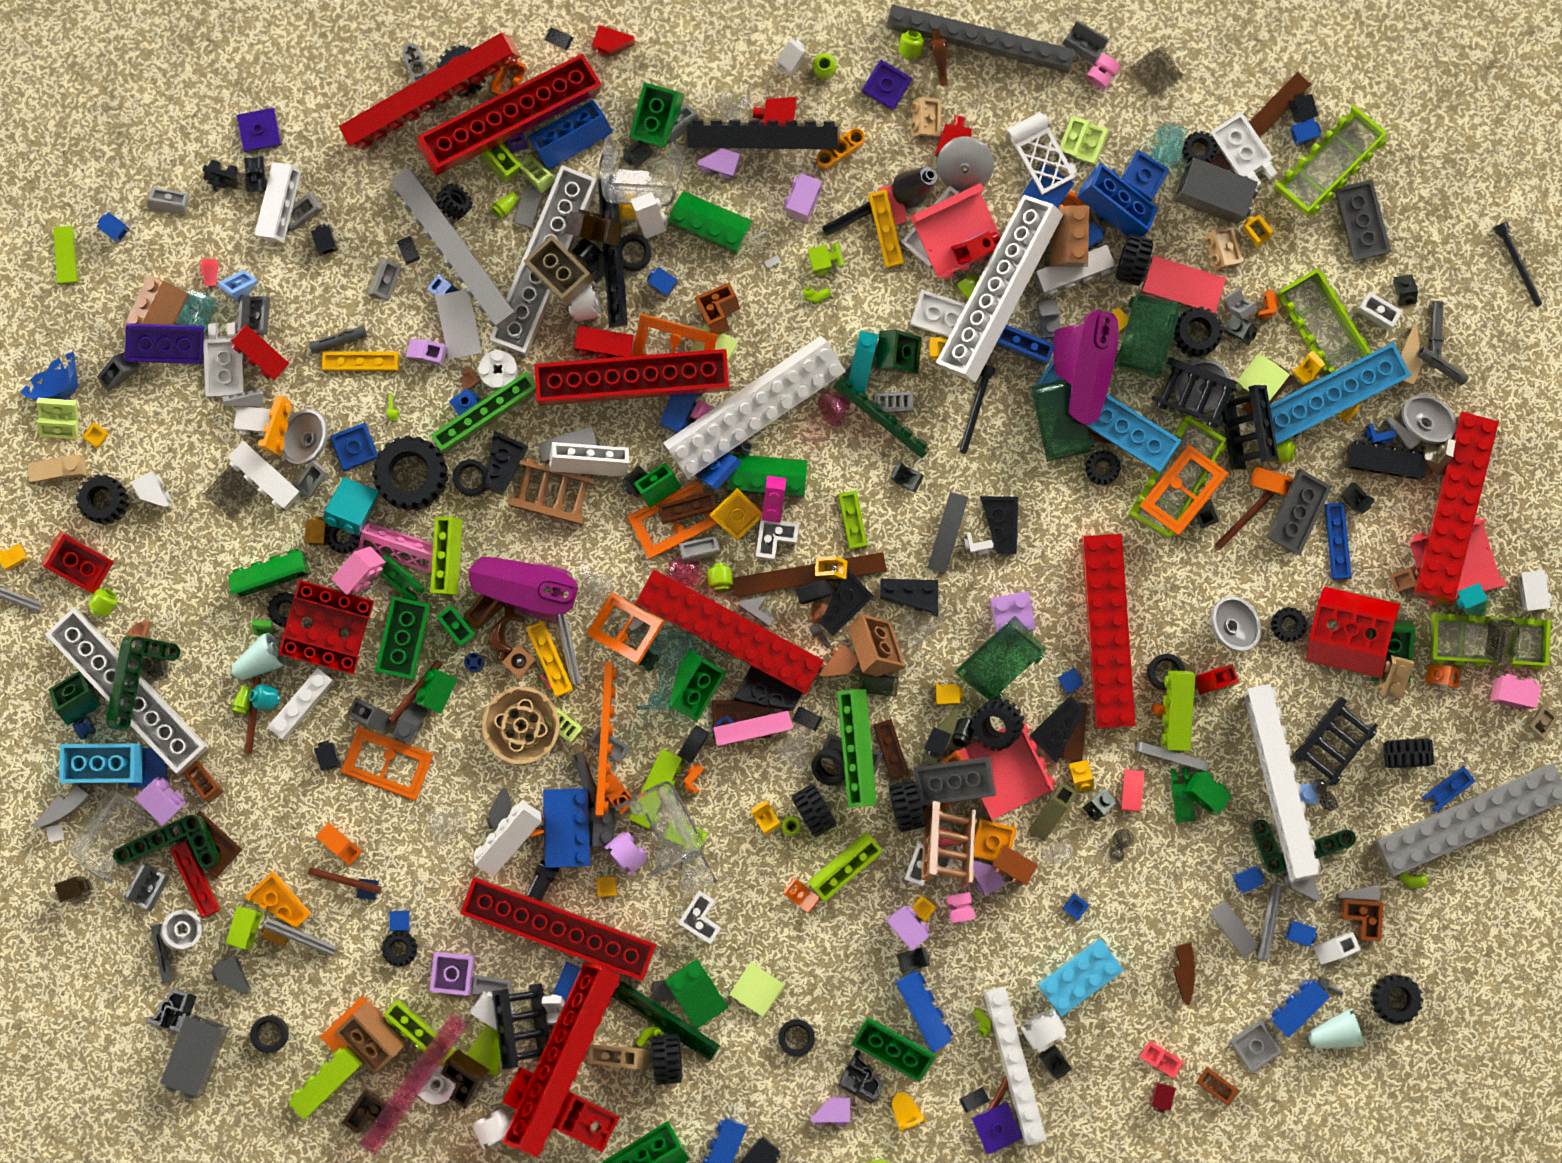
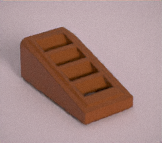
[183,760,224,803]
[1196,1067,1240,1106]

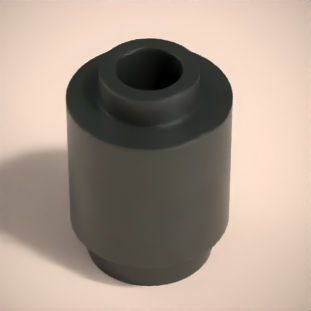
[952,718,975,747]

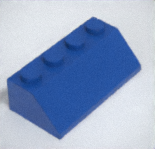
[528,100,613,170]
[1077,162,1158,237]
[543,788,590,868]
[895,970,953,1053]

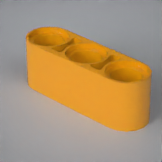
[817,128,865,170]

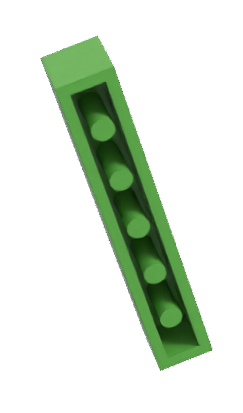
[431,371,536,454]
[837,689,877,808]

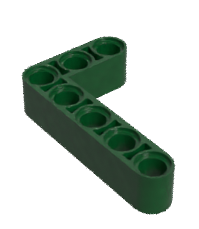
[106,636,180,731]
[113,814,220,868]
[1249,819,1356,874]

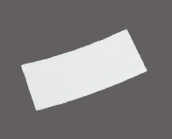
[435,290,482,359]

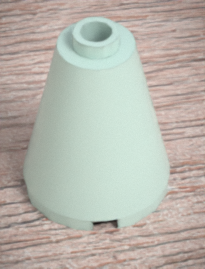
[232,632,287,680]
[1308,1008,1365,1049]

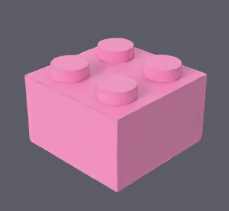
[331,547,386,595]
[1490,674,1541,710]

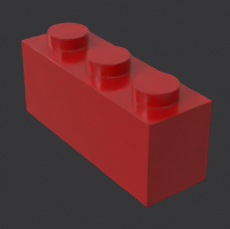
[230,324,290,380]
[574,326,635,359]

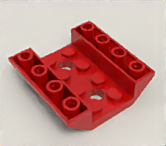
[278,580,375,675]
[1306,586,1401,679]

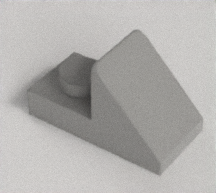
[1037,299,1061,339]
[295,460,329,499]
[738,596,774,627]

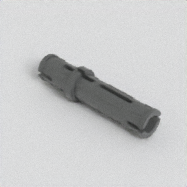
[1428,301,1444,355]
[309,325,367,354]
[1417,346,1468,385]
[572,751,597,807]
[150,924,174,984]

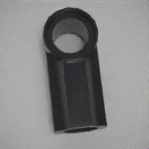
[527,859,559,901]

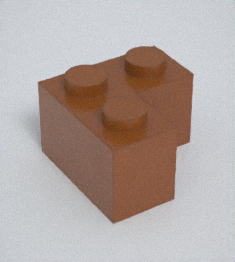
[694,283,740,335]
[992,845,1038,886]
[1339,899,1384,942]

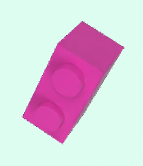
[762,476,786,523]

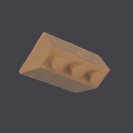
[1050,205,1089,267]
[124,275,189,327]
[848,614,906,677]
[335,1002,406,1074]

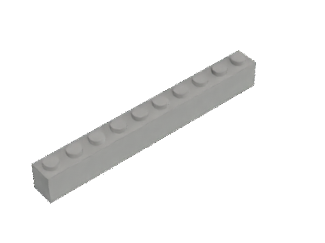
[390,167,519,330]

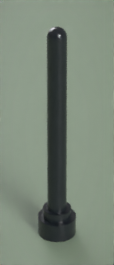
[1493,221,1542,307]
[960,365,996,454]

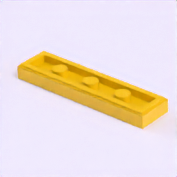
[868,189,905,268]
[322,352,399,371]
[526,621,574,698]

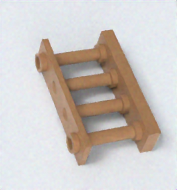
[508,459,595,526]
[922,801,977,889]

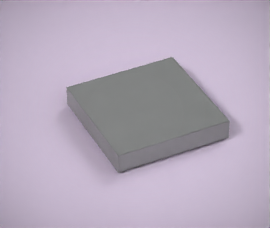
[1229,1019,1283,1074]

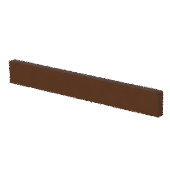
[1210,72,1311,171]
[733,552,887,597]

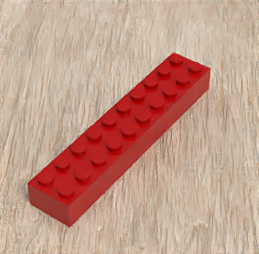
[338,32,521,150]
[417,53,602,176]
[534,349,730,406]
[1413,411,1499,606]
[1081,534,1136,729]
[634,569,824,694]
[460,877,657,981]
[501,962,621,1158]

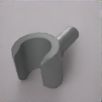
[731,442,752,457]
[809,625,831,649]
[1317,977,1343,996]

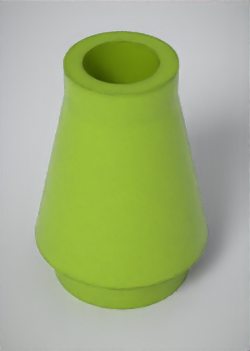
[491,192,519,219]
[231,685,252,715]
[782,816,801,836]

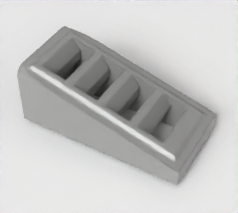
[288,193,324,231]
[222,389,263,407]
[875,392,913,412]
[1384,417,1422,451]
[1337,885,1380,901]

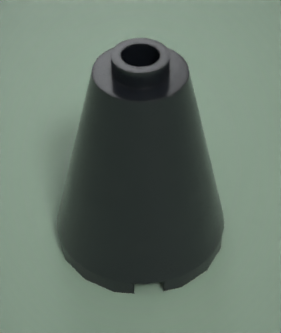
[891,167,937,208]

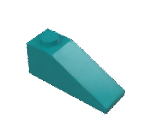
[849,330,879,392]
[1455,583,1488,616]

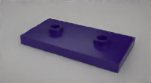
[124,323,204,364]

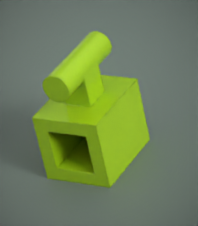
[808,243,845,276]

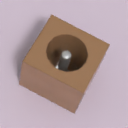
[502,644,537,679]

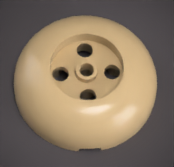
[482,687,560,764]

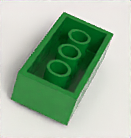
[375,596,433,681]

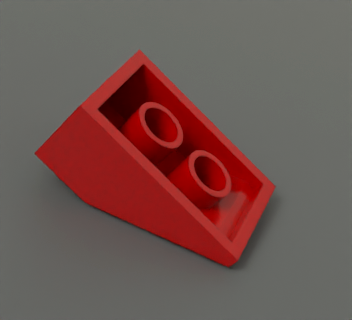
[41,530,114,594]

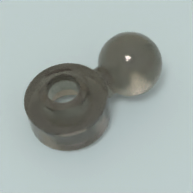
[1312,778,1338,812]
[1109,829,1134,863]

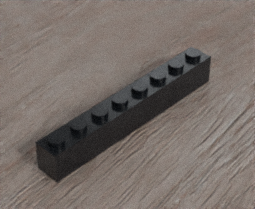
[687,119,840,150]

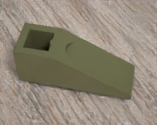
[1028,782,1078,841]

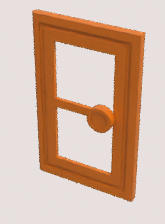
[632,314,718,356]
[1139,445,1229,536]
[627,480,718,560]
[586,593,664,664]
[340,726,434,801]

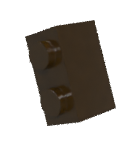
[54,876,92,903]

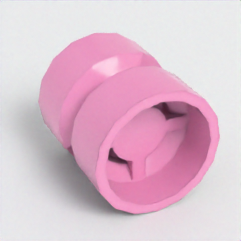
[1086,54,1121,90]
[946,892,976,923]

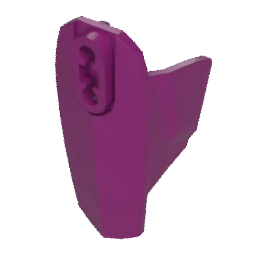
[1053,310,1119,425]
[468,556,578,624]

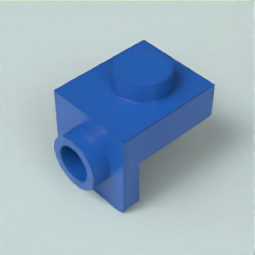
[1364,423,1396,445]

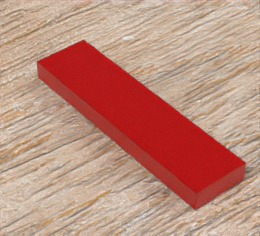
[169,840,221,919]

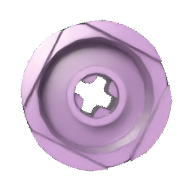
[604,832,647,877]

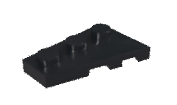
[485,431,528,496]
[980,496,1019,555]
[819,569,874,636]
[880,579,938,617]
[733,666,802,712]
[1030,695,1084,763]

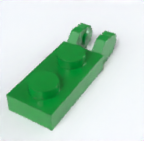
[380,554,425,601]
[1170,767,1196,823]

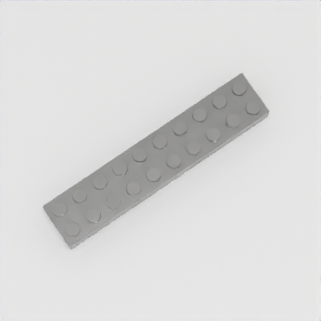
[1374,763,1562,876]

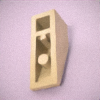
[1399,324,1421,387]
[28,455,87,483]
[587,1044,650,1069]

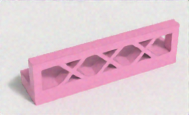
[358,522,433,574]
[713,711,793,747]

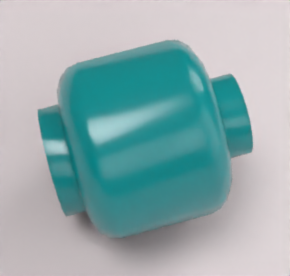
[249,684,280,711]

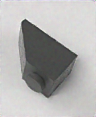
[97,353,141,392]
[347,697,391,733]
[392,702,428,744]
[487,788,513,832]
[211,955,252,993]

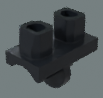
[244,156,266,192]
[202,160,238,192]

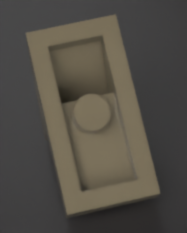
[1424,438,1456,474]
[1524,705,1559,741]

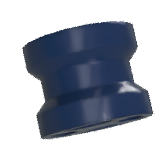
[464,653,485,673]
[72,716,96,740]

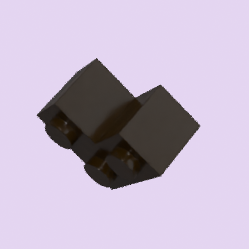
[565,209,623,246]
[440,1049,490,1109]
[342,1088,399,1134]

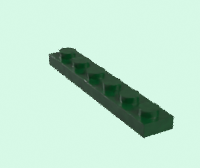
[833,377,930,459]
[613,982,721,1061]

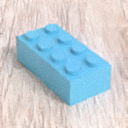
[59,743,143,783]
[1036,938,1124,1017]

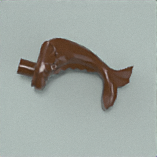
[930,30,948,86]
[488,605,525,661]

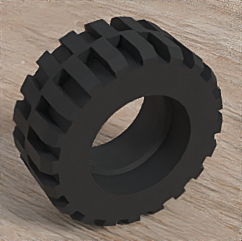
[372,436,448,511]

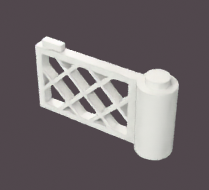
[1006,112,1077,195]

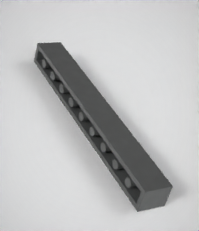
[887,4,1075,73]

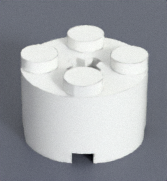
[569,281,601,322]
[478,350,519,391]
[160,910,202,951]
[1020,1009,1066,1052]
[473,1109,512,1150]

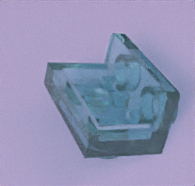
[1152,122,1187,166]
[178,290,216,334]

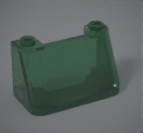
[1114,294,1182,380]
[1031,379,1095,462]
[954,616,1047,701]

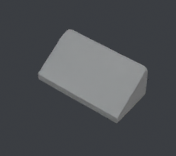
[668,104,699,143]
[147,187,189,215]
[367,259,401,301]

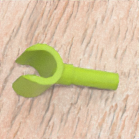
[387,394,399,421]

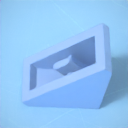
[218,270,258,303]

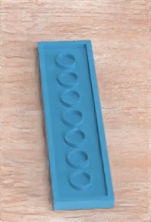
[1270,342,1411,444]
[1032,360,1181,473]

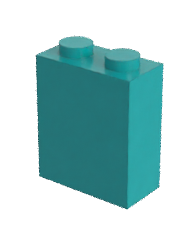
[323,477,379,536]

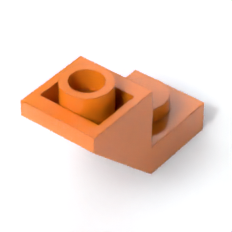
[1250,467,1293,497]
[606,772,636,814]
[316,822,363,866]

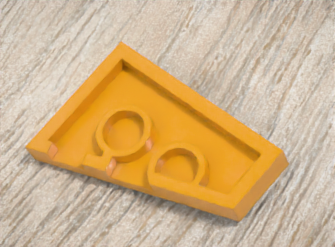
[258,396,291,456]
[244,871,312,928]

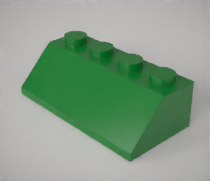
[667,191,753,255]
[728,454,807,498]
[228,549,311,598]
[851,1017,936,1083]
[602,1121,691,1163]

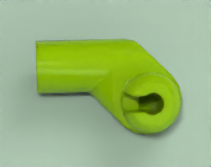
[803,287,832,303]
[1398,871,1428,889]
[972,1008,991,1037]
[635,1026,663,1048]

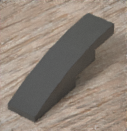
[928,491,968,573]

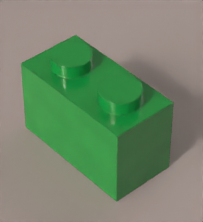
[634,462,681,508]
[436,605,477,648]
[415,667,458,714]
[1183,772,1232,815]

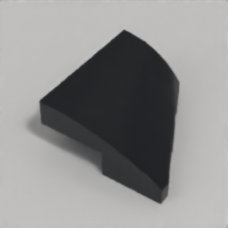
[146,989,197,1032]
[837,1050,883,1104]

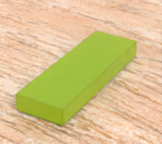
[53,226,78,284]
[838,490,868,550]

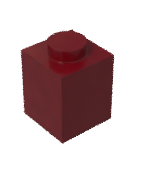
[1149,1082,1176,1113]

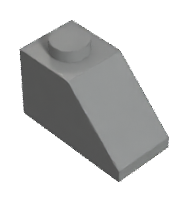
[1282,870,1321,901]

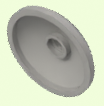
[937,136,994,192]
[1175,359,1231,414]
[1402,395,1457,444]
[282,409,328,465]
[1211,596,1261,652]

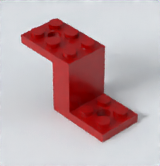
[502,1067,620,1153]

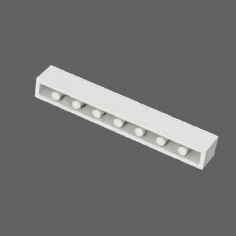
[983,986,1047,1145]

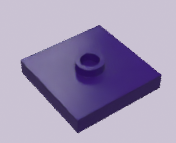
[861,59,913,111]
[237,107,281,152]
[971,1102,1023,1155]

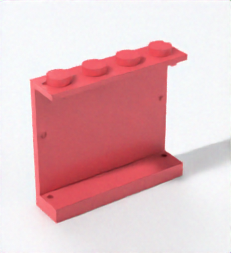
[909,183,1001,280]
[1409,517,1506,607]
[957,722,1055,820]

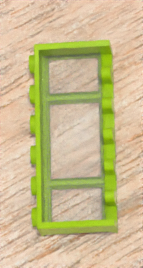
[1274,104,1387,219]
[1276,268,1373,376]
[1127,416,1227,539]
[1429,613,1551,670]

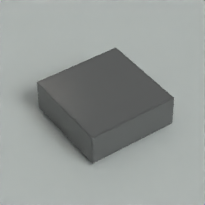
[653,980,674,1001]

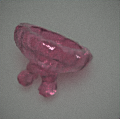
[818,393,851,427]
[667,556,703,589]

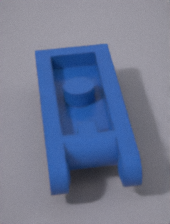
[1422,766,1475,813]

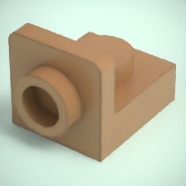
[1389,566,1419,593]

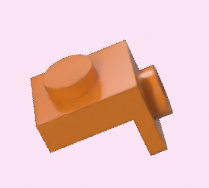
[1255,290,1278,320]
[683,764,705,794]

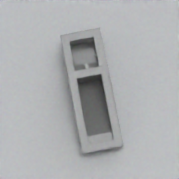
[538,426,597,462]
[33,785,92,828]
[1208,901,1259,958]

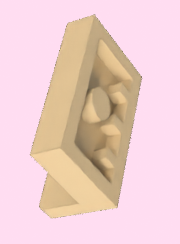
[910,96,942,138]
[1204,226,1243,271]
[1377,655,1414,698]

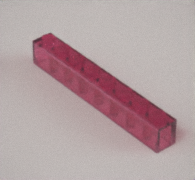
[359,1012,470,1156]

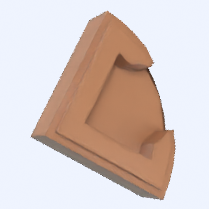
[462,366,481,390]
[808,602,828,623]
[126,621,151,638]

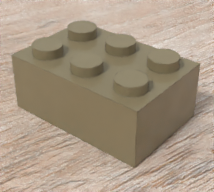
[524,235,594,307]

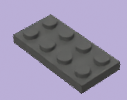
[1335,179,1392,262]
[1266,469,1332,555]
[914,757,996,806]

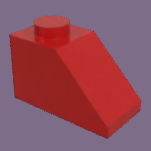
[592,25,635,57]
[1195,664,1239,695]

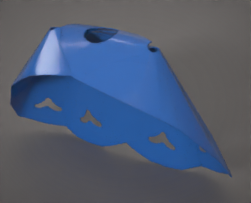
[21,352,78,401]

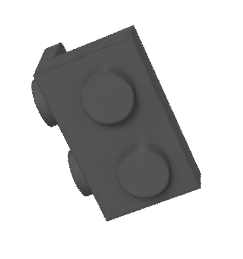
[1062,20,1109,63]
[237,295,270,335]
[588,806,615,847]
[124,864,170,911]

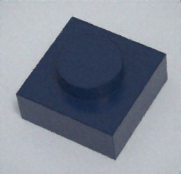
[356,878,379,900]

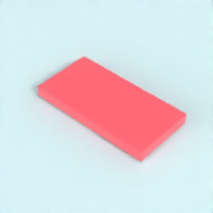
[1142,255,1226,314]

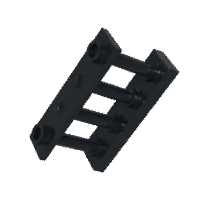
[1151,357,1242,429]
[1222,385,1279,470]
[1291,696,1378,786]
[492,983,549,1069]

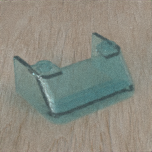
[634,631,697,711]

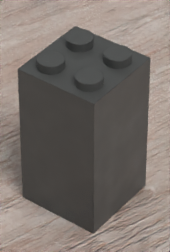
[1173,158,1259,224]
[160,1014,229,1099]

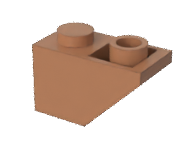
[818,645,859,678]

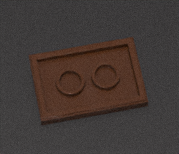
[712,700,771,739]
[176,811,243,878]

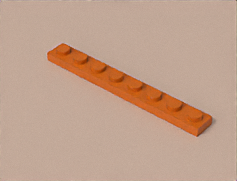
[595,662,617,818]

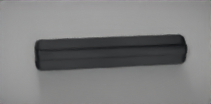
[822,202,872,236]

